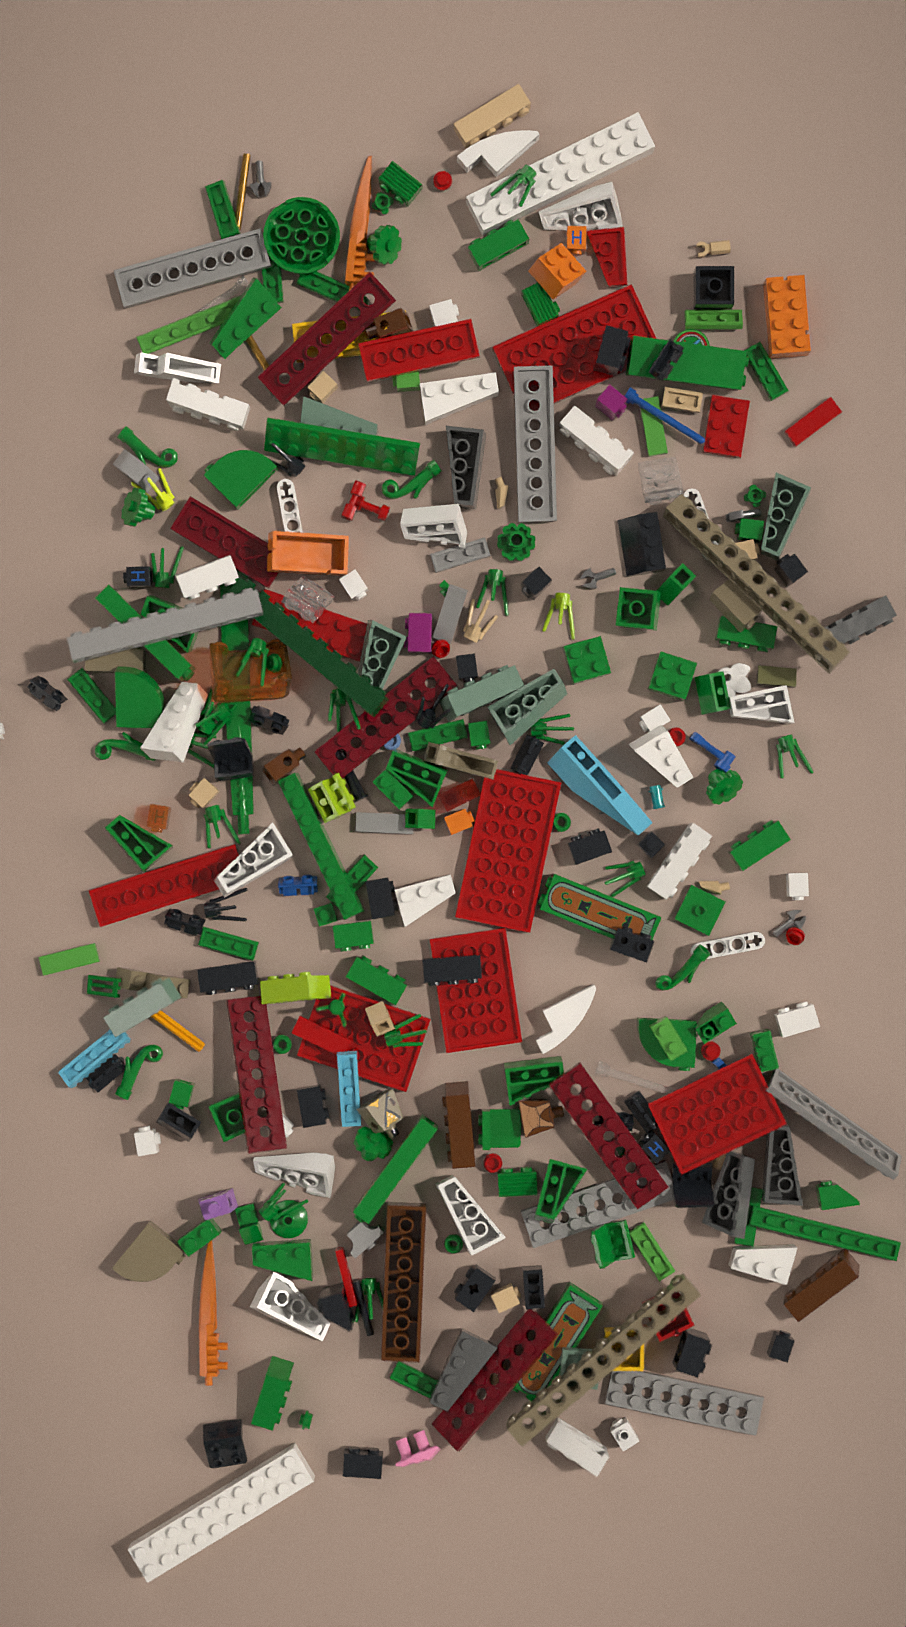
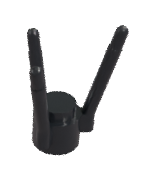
[270,443,306,477]
[415,684,451,729]
[204,888,248,921]

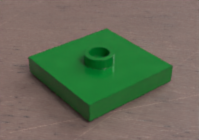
[674,885,726,936]

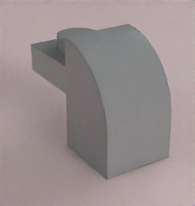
[113,449,160,492]

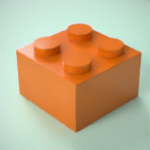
[528,243,587,300]

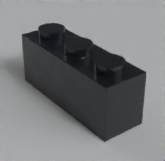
[422,955,482,986]
[197,961,259,995]

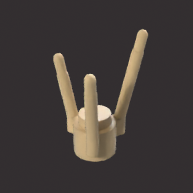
[463,599,498,643]

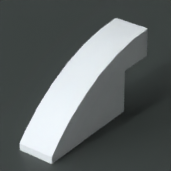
[457,130,540,177]
[134,353,221,384]
[536,984,596,1054]

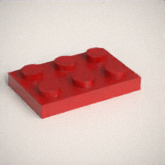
[703,395,750,458]

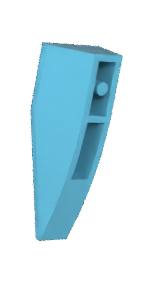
[547,735,653,836]

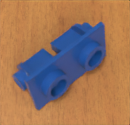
[278,875,318,896]

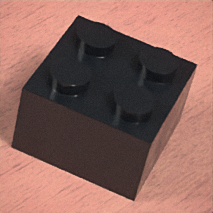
[694,266,734,310]
[594,325,631,376]
[672,1328,712,1378]

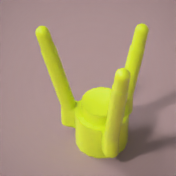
[131,468,175,512]

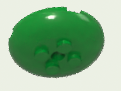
[263,197,340,274]

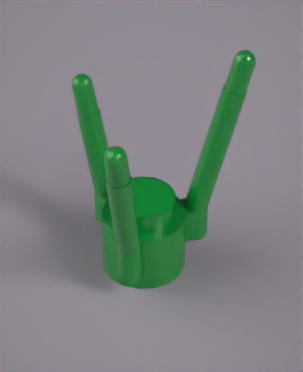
[490,164,537,207]
[151,546,184,588]
[476,569,509,616]
[236,638,269,686]
[197,685,237,735]
[328,688,361,732]
[195,702,232,745]
[531,714,574,745]
[187,732,217,768]
[776,734,813,778]
[204,805,241,849]
[605,860,645,897]
[317,993,346,1027]
[384,1014,427,1048]
[259,1183,308,1221]
[354,1277,384,1323]

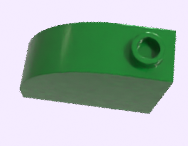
[204,450,278,510]
[115,666,165,728]
[637,1018,697,1071]

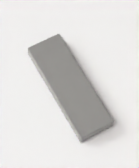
[430,537,491,573]
[433,584,468,644]
[356,812,413,834]

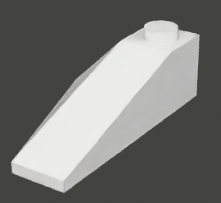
[539,182,623,230]
[253,1153,335,1198]
[250,1272,330,1341]

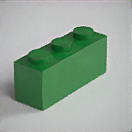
[468,219,530,271]
[715,616,778,653]
[728,820,791,871]
[346,955,408,1005]

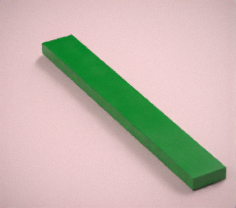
[747,1205,901,1261]

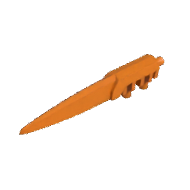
[344,156,375,291]
[199,1240,228,1386]

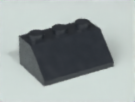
[618,512,666,577]
[317,1282,354,1331]

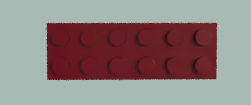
[170,496,279,589]

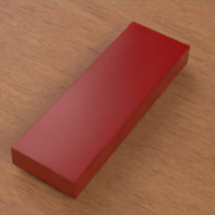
[785,397,842,447]
[291,1015,352,1055]
[335,1246,357,1307]

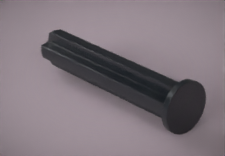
[336,750,369,803]

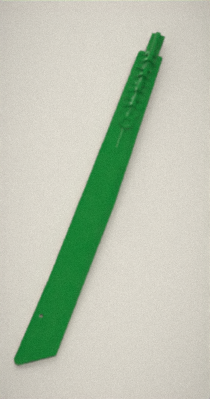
[220,528,254,834]

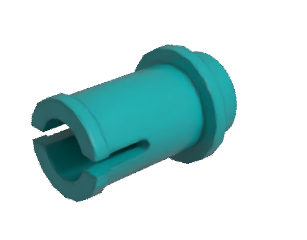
[648,785,665,809]

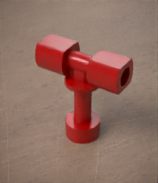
[341,480,390,521]

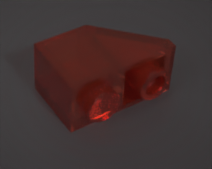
[438,778,481,812]

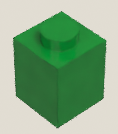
[734,518,764,542]
[468,721,490,750]
[405,809,436,829]
[169,1079,195,1109]

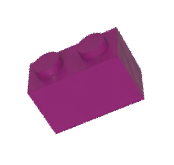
[595,384,627,421]
[404,613,432,654]

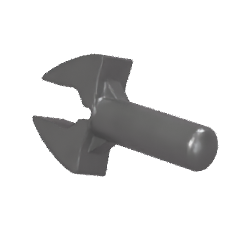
[250,160,272,198]
[725,509,761,522]
[580,568,616,589]
[773,910,806,937]

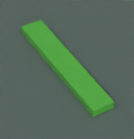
[136,295,241,354]

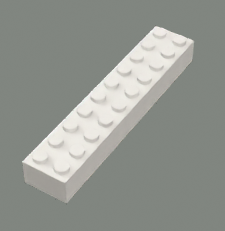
[466,112,655,236]
[128,1443,315,1583]

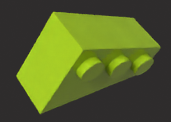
[260,972,331,1004]

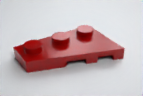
[586,227,628,288]

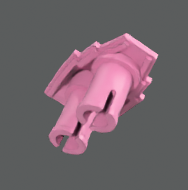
[395,1430,441,1467]

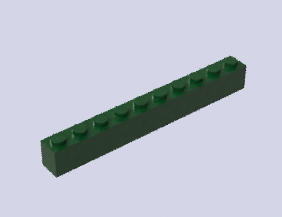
[227,577,389,717]

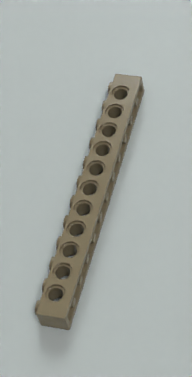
[663,494,849,674]
[506,1273,701,1447]

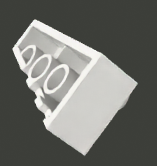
[420,372,499,425]
[559,406,634,476]
[646,823,712,900]

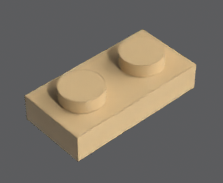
[662,387,703,413]

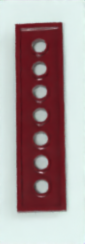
[258,272,396,406]
[314,656,458,779]
[226,996,287,1154]
[549,1062,669,1210]
[432,1309,559,1452]

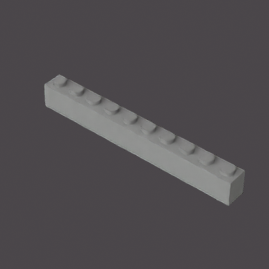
[67,588,263,663]

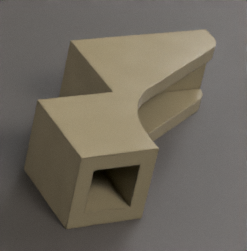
[423,742,498,779]
[116,967,191,998]

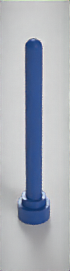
[625,387,705,444]

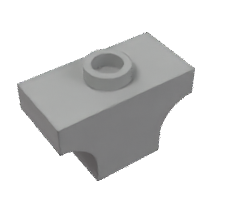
[347,1222,384,1258]

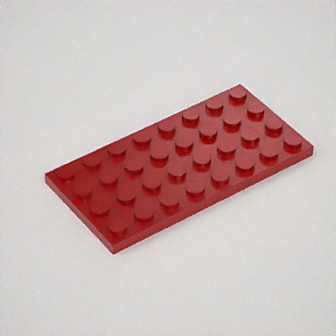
[492,284,657,411]
[455,769,562,933]

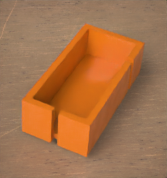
[763,275,811,359]
[267,531,349,576]

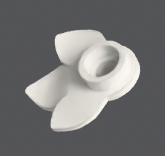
[718,663,751,697]

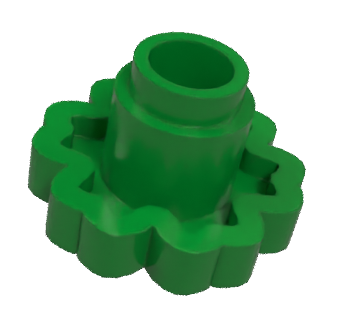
[367,225,402,265]
[121,487,155,527]
[497,523,536,562]
[706,769,743,805]
[354,1126,393,1161]

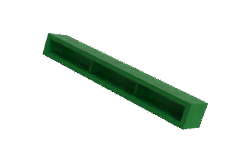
[278,773,365,920]

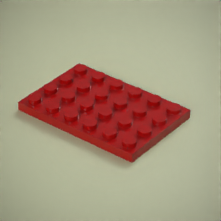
[430,928,522,1053]
[297,985,431,1092]
[648,1054,787,1175]

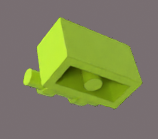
[308,773,356,823]

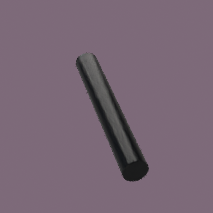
[352,1279,374,1336]

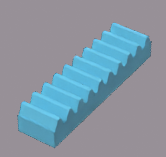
[58,1030,131,1088]
[337,1051,361,1127]

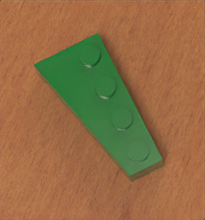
[209,277,282,359]

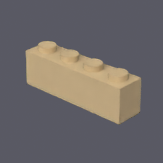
[454,84,531,148]

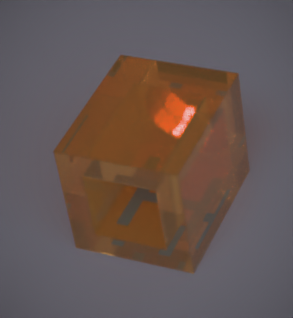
[146,804,171,833]

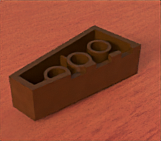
[442,1081,476,1169]
[783,1248,860,1322]

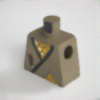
[356,1089,403,1139]

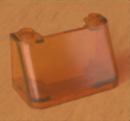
[209,639,292,703]

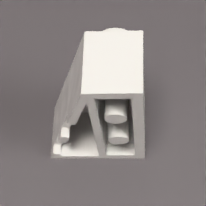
[400,504,467,548]
[175,555,239,600]
[729,685,794,724]
[628,725,693,788]
[395,875,455,927]
[728,1244,797,1285]
[546,1417,609,1477]

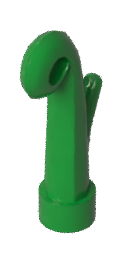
[117,426,178,468]
[381,459,442,499]
[95,732,156,761]
[655,944,711,991]
[115,1044,163,1100]

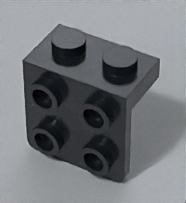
[207,737,254,782]
[672,1162,714,1208]
[203,1419,247,1468]

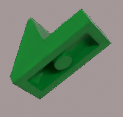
[235,1202,264,1245]

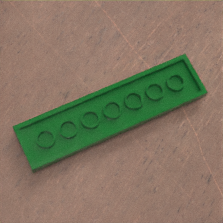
[264,417,420,476]

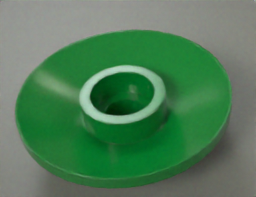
[270,1200,308,1239]

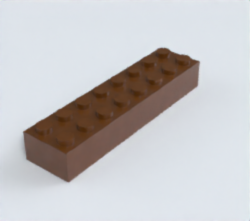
[381,1202,426,1362]

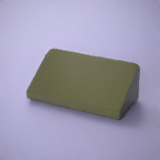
[756,665,797,688]

